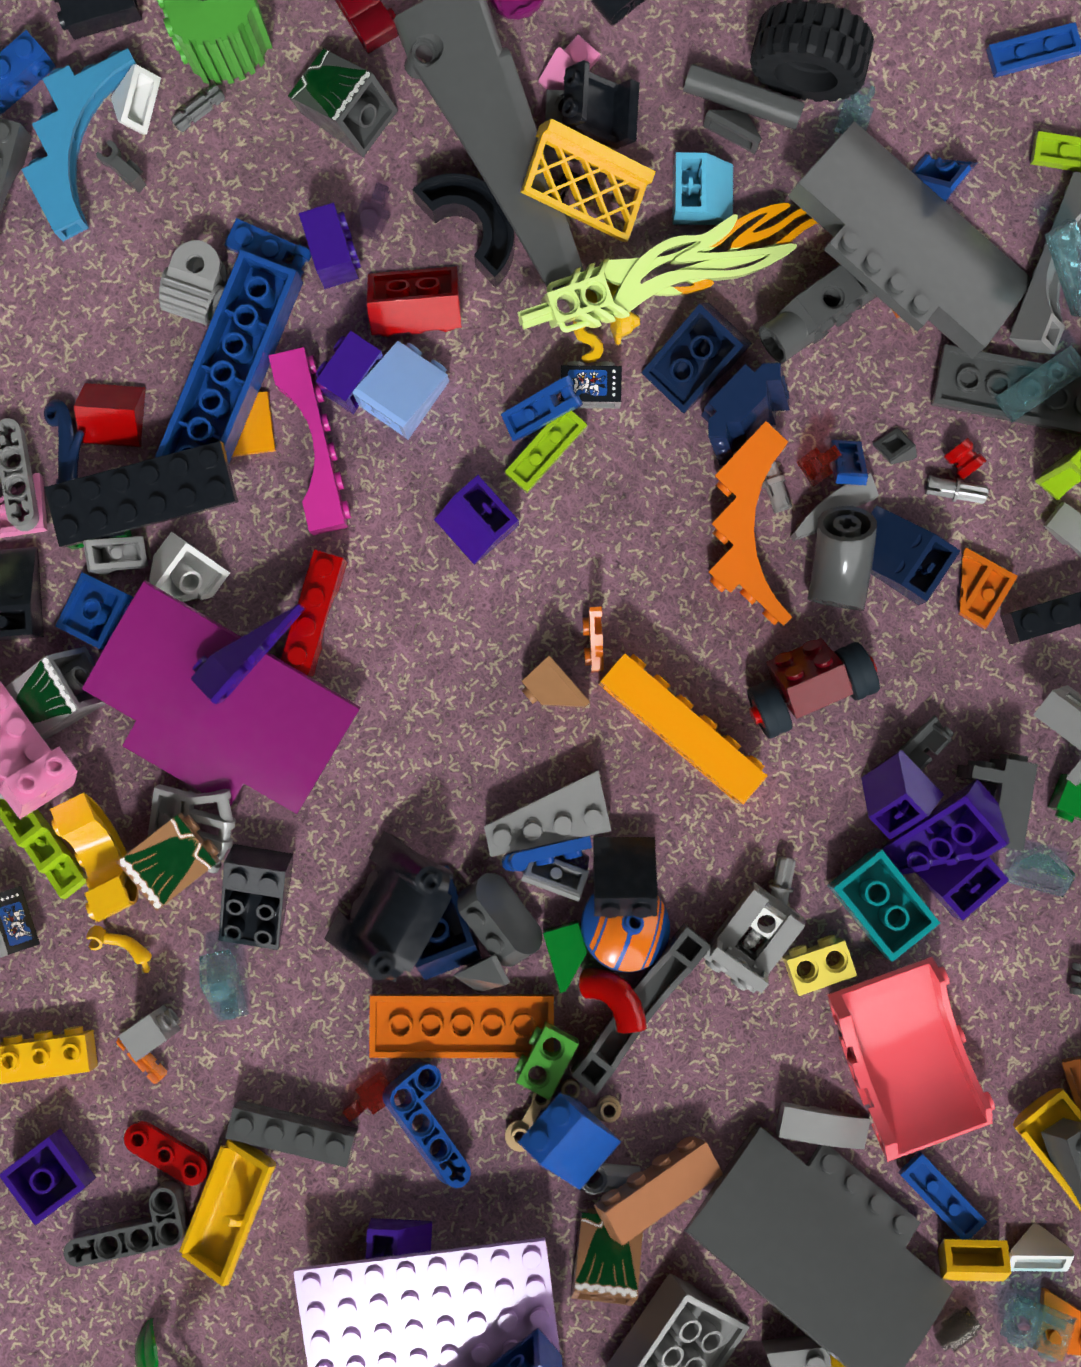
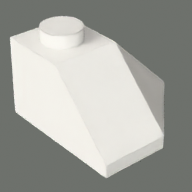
[149,531,230,603]

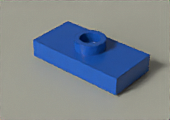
[830,440,868,485]

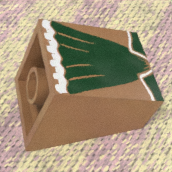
[117,812,220,911]
[570,1208,643,1306]

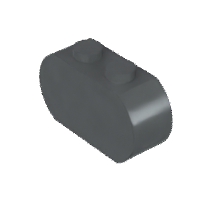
[457,873,542,967]

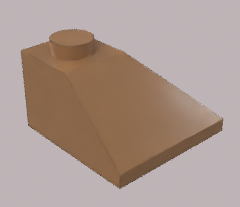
[521,655,590,708]

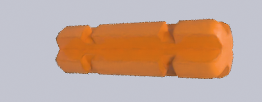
[116,1038,168,1084]

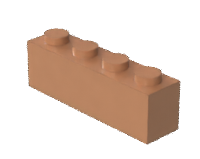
[594,1136,723,1246]

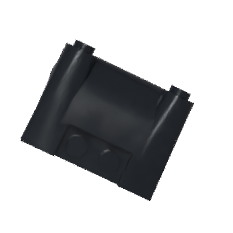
[324,831,454,982]

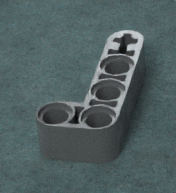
[64,1180,189,1267]

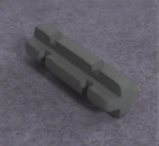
[171,85,225,132]

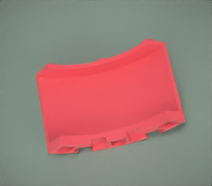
[827,957,995,1162]

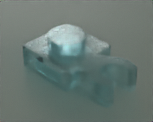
[834,86,875,134]

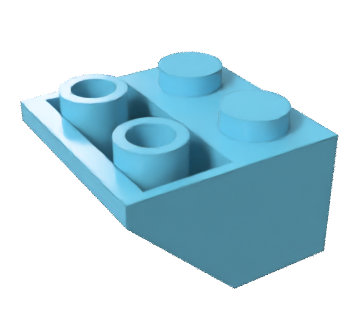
[673,152,733,225]

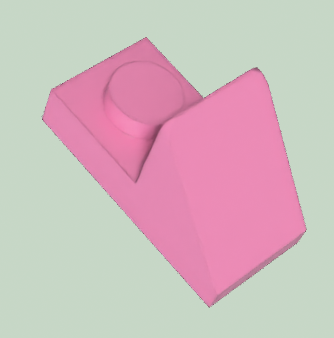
[538,35,600,90]

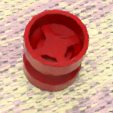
[944,438,987,480]

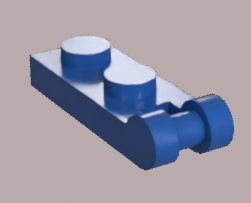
[224,218,312,278]
[501,376,583,441]
[502,836,592,871]

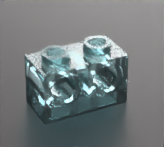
[1000,1293,1077,1362]

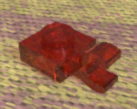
[797,445,842,487]
[343,1070,399,1122]

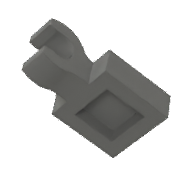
[96,140,147,193]

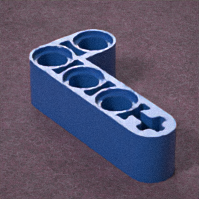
[383,1062,471,1188]

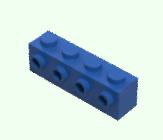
[0,30,56,116]

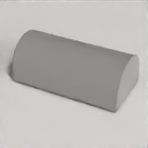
[521,858,589,902]

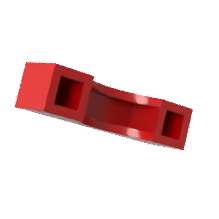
[281,549,348,677]

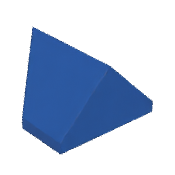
[911,154,978,202]

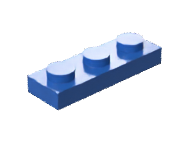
[986,22,1081,78]
[898,1151,987,1240]

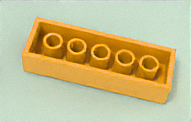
[598,653,767,804]

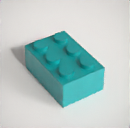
[827,847,941,962]

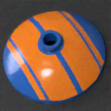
[581,892,670,972]

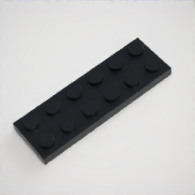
[44,441,238,548]

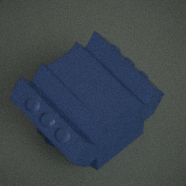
[701,363,790,465]

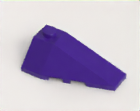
[190,604,305,705]
[880,779,1010,875]

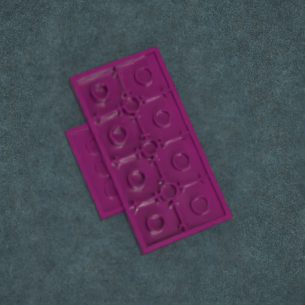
[82,580,361,814]

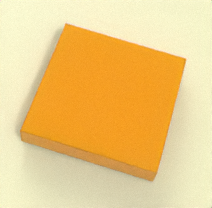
[232,391,276,457]

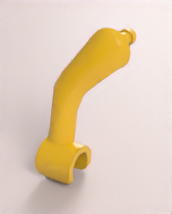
[86,925,152,973]

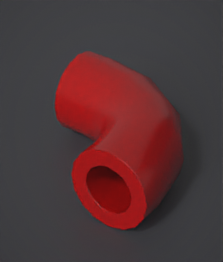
[579,968,647,1033]

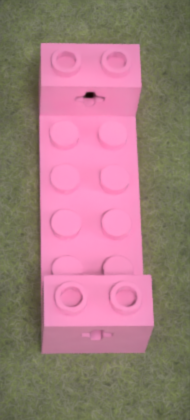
[0,681,78,819]

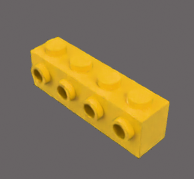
[0,1026,98,1084]

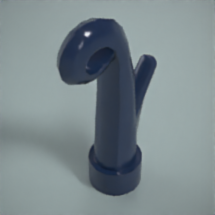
[44,399,84,484]

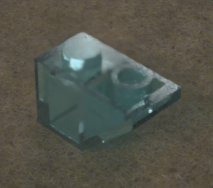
[199,949,249,1022]

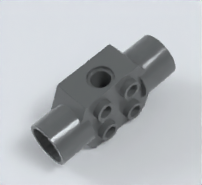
[759,265,877,363]

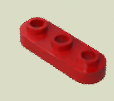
[124,1121,210,1186]

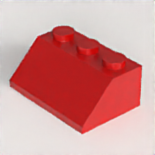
[367,266,462,337]

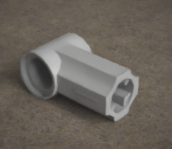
[582,1163,640,1195]

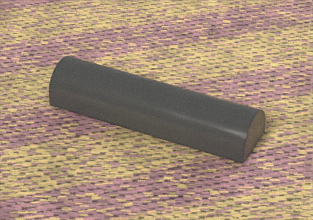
[683,64,805,130]

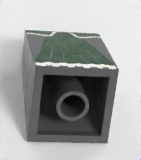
[288,48,398,157]

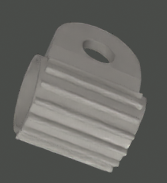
[159,240,228,325]

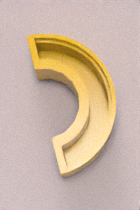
[50,793,139,922]

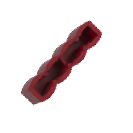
[335,0,398,54]

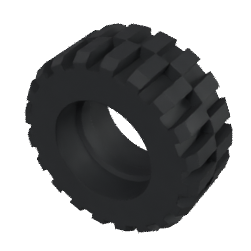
[750,0,874,102]

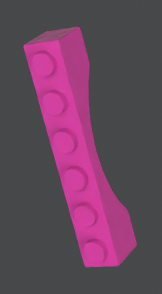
[268,347,351,536]

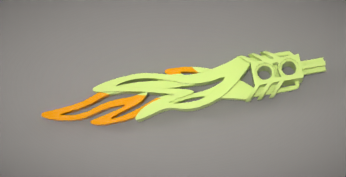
[517,203,818,333]

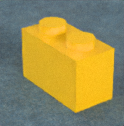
[938,1239,1011,1282]

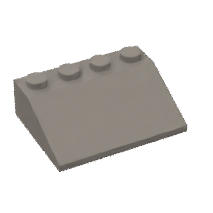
[606,1273,750,1367]

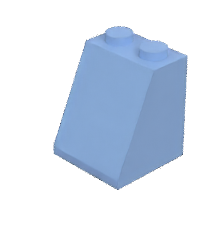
[352,341,449,440]

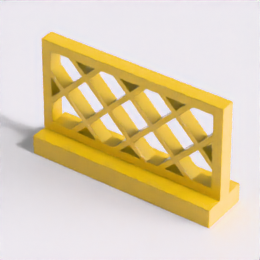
[520,118,656,243]

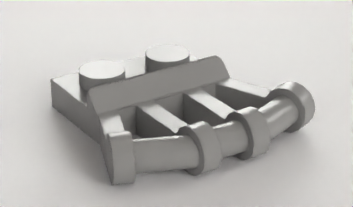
[147,784,236,873]

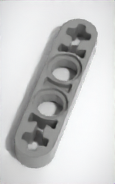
[0,418,39,531]

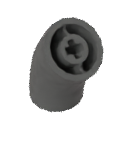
[807,506,877,611]

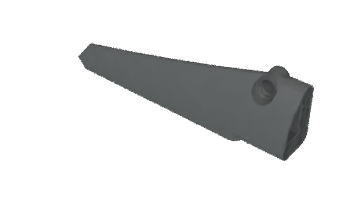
[394,0,584,290]

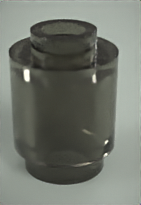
[933,1306,982,1353]

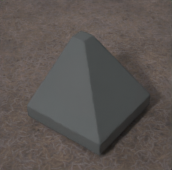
[873,427,917,464]

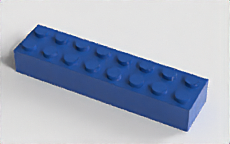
[155,250,303,463]

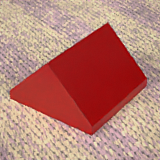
[74,383,146,447]

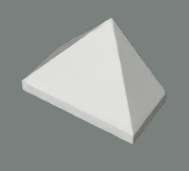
[111,64,161,135]
[1009,1223,1075,1272]

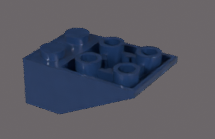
[871,505,961,605]

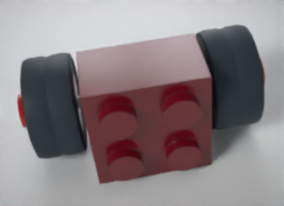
[747,638,880,739]

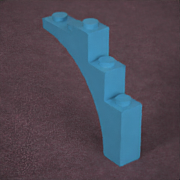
[21,48,137,242]

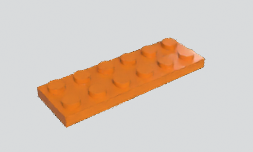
[369,994,554,1058]

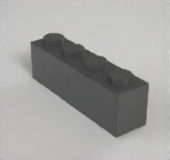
[225,1100,358,1168]

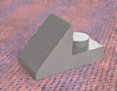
[83,536,148,575]

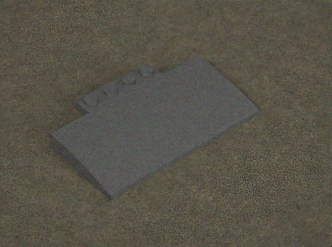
[788,121,1032,359]
[684,1127,954,1367]

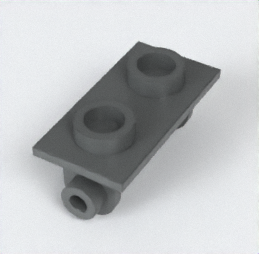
[897,715,954,771]

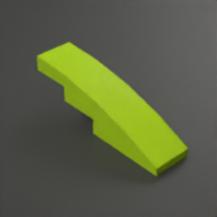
[0,799,88,900]

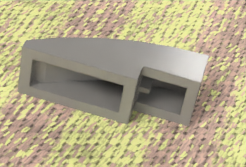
[791,473,879,541]
[775,1101,870,1149]

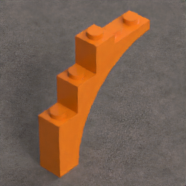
[709,421,792,626]

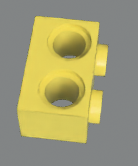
[782,935,857,996]

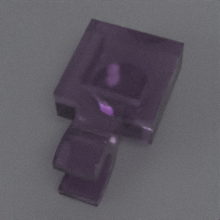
[350,182,391,242]

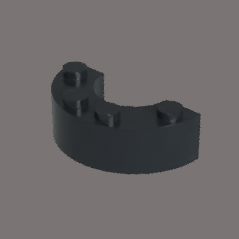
[412,173,515,288]

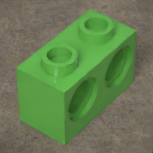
[514,1021,579,1100]

